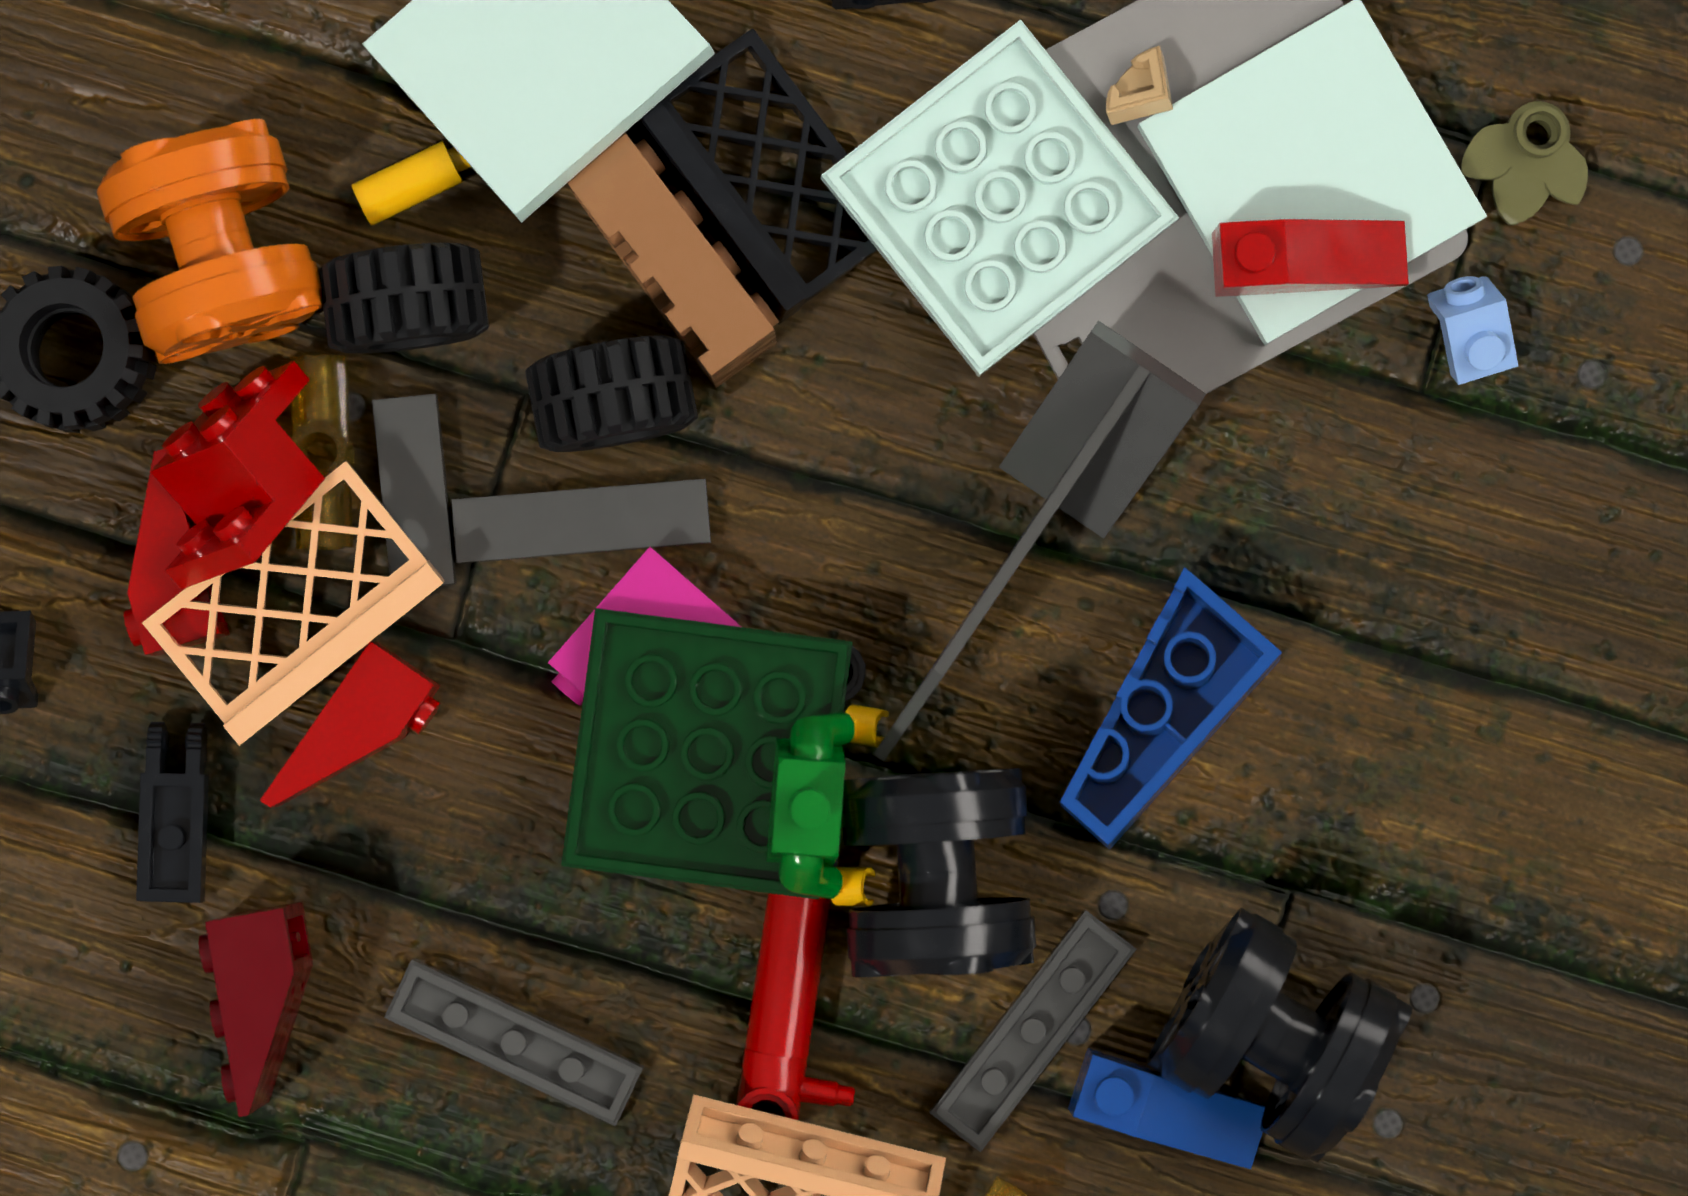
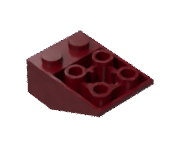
[199,901,313,1117]

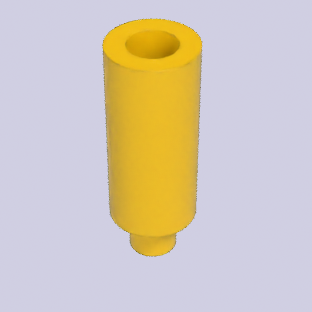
[351,141,471,226]

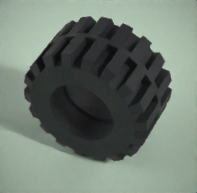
[318,243,489,353]
[0,266,157,433]
[525,336,698,452]

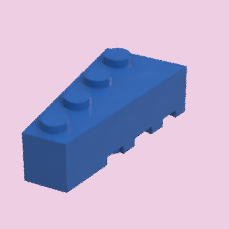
[1060,567,1282,850]

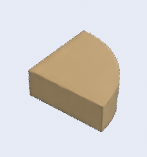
[1106,46,1173,125]

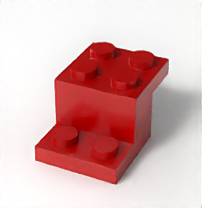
[150,361,325,590]

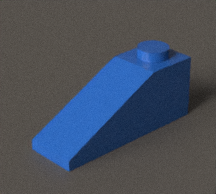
[1068,1048,1265,1169]

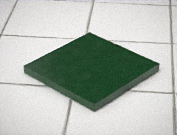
[561,608,852,900]

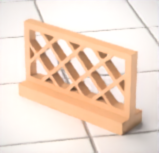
[142,461,444,746]
[669,1095,946,1196]

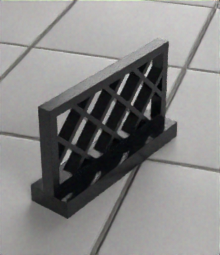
[631,28,878,325]

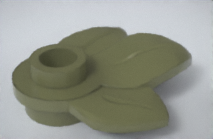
[1460,101,1588,226]

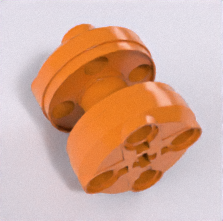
[97,119,322,364]

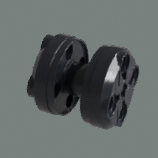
[841,768,1036,977]
[1146,908,1413,1162]

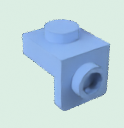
[1428,276,1518,385]

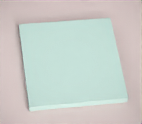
[362,0,715,223]
[1137,0,1487,346]
[821,19,1179,377]

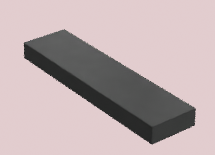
[452,479,711,564]
[929,909,1136,1152]
[384,958,644,1126]

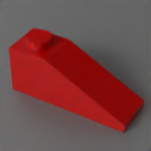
[1212,219,1409,297]
[123,449,230,656]
[260,641,441,808]

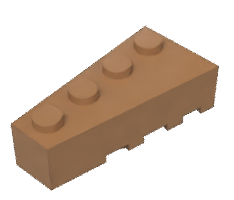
[566,133,779,388]

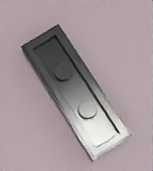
[372,394,457,586]

